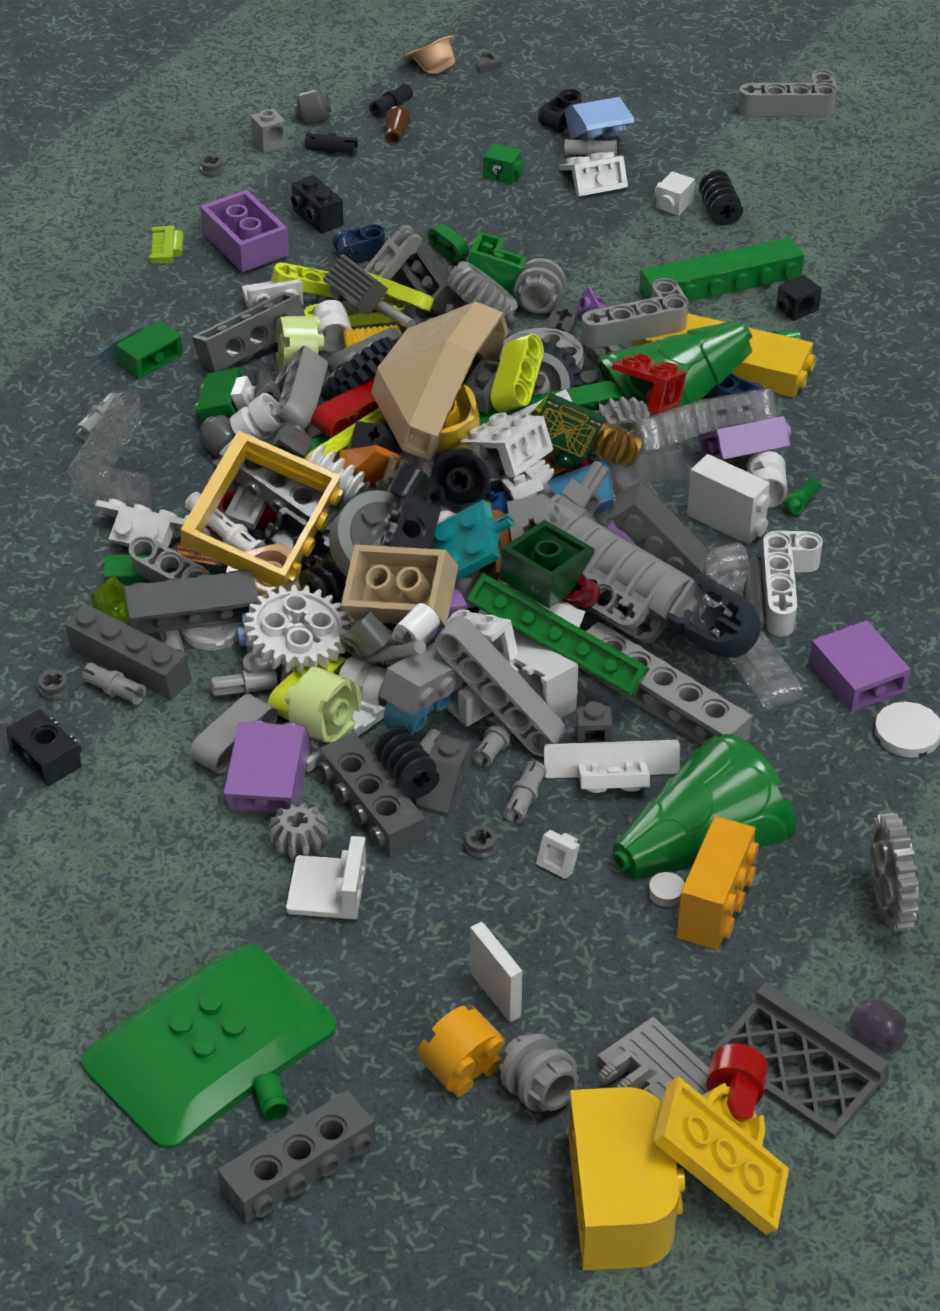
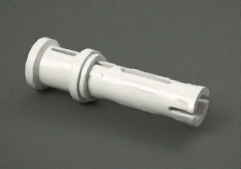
[185,492,266,552]

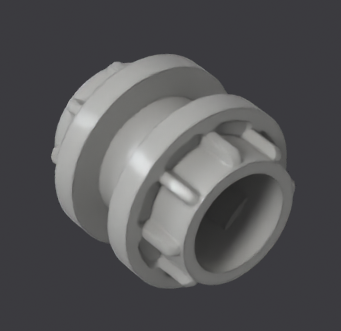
[514,258,566,314]
[499,1034,579,1112]

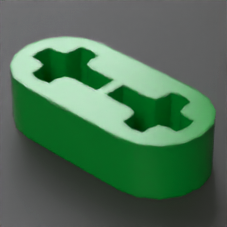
[427,224,470,263]

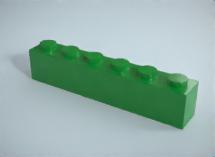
[639,237,804,302]

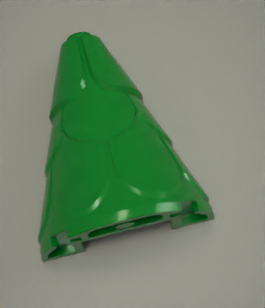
[597,321,753,437]
[612,733,796,880]

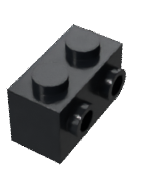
[290,175,344,234]

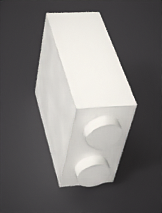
[687,454,771,545]

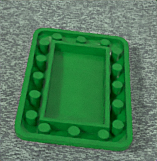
[81,944,337,1149]

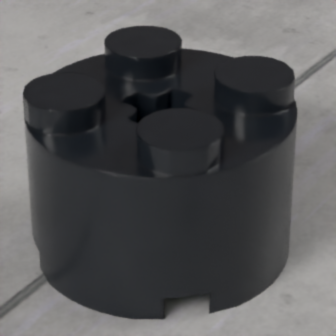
[429,443,500,512]

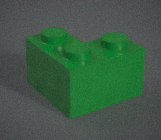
[467,231,527,297]

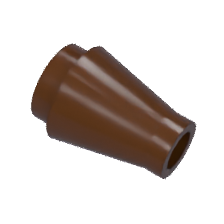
[386,106,410,143]

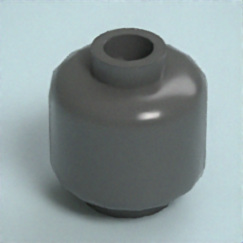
[293,88,332,124]
[199,415,235,459]

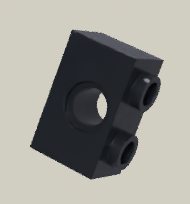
[379,494,441,549]
[6,708,82,787]

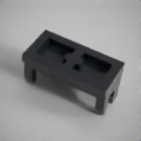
[263,506,332,571]

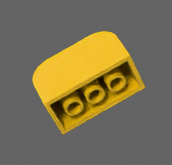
[568,1087,685,1271]

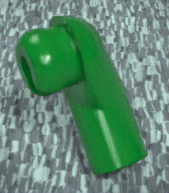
[784,476,822,515]

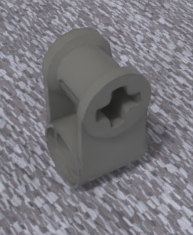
[340,611,392,659]

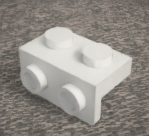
[242,279,304,309]
[441,610,518,660]

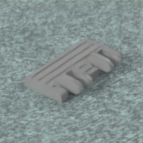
[597,1017,758,1115]

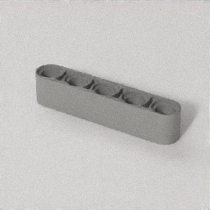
[435,616,566,757]

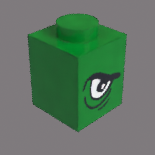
[483,143,525,184]

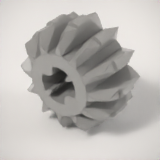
[269,802,328,861]

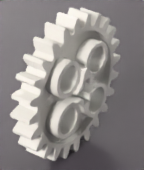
[244,585,351,674]

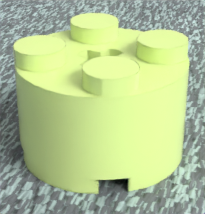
[275,316,324,373]
[285,667,362,743]

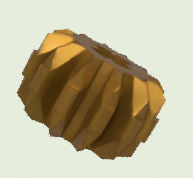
[590,423,643,467]

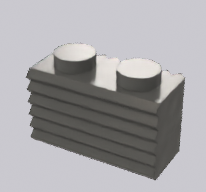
[323,254,388,316]

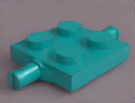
[433,500,515,582]

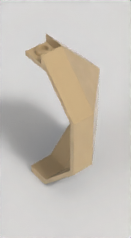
[371,301,509,461]

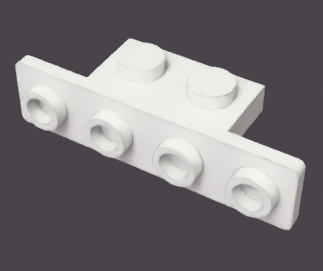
[95,499,211,547]
[544,740,680,793]

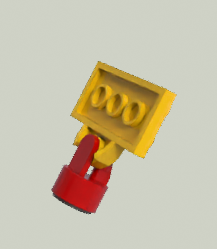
[653,1043,789,1235]

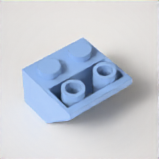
[564,97,634,140]

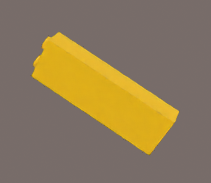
[632,313,816,398]

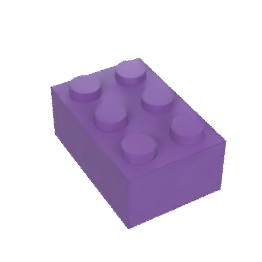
[200,190,289,272]

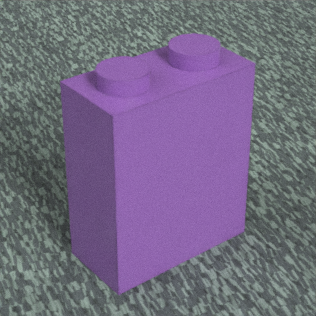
[698,416,791,460]
[809,620,911,712]
[224,721,311,813]

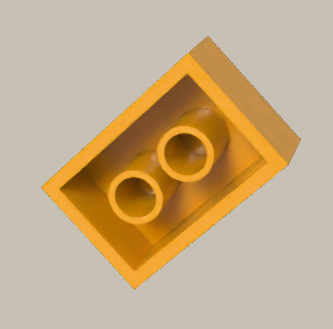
[677,816,759,950]

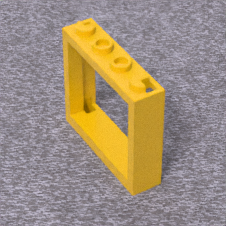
[180,430,343,589]

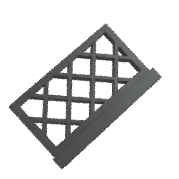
[711,981,889,1139]

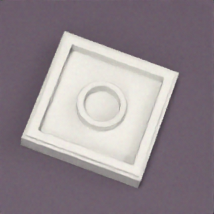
[470,922,522,1022]

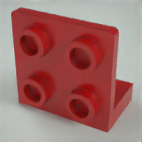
[611,353,687,415]

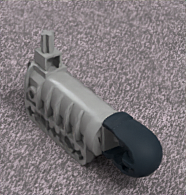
[551,461,761,658]

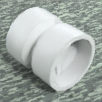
[312,300,352,353]
[230,393,286,440]
[747,451,788,507]
[339,657,388,707]

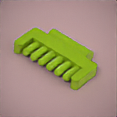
[149,226,184,264]

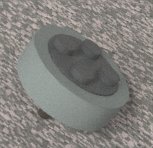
[329,490,412,577]

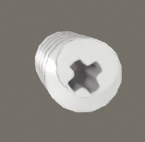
[307,444,370,507]

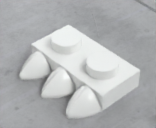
[500,460,554,500]

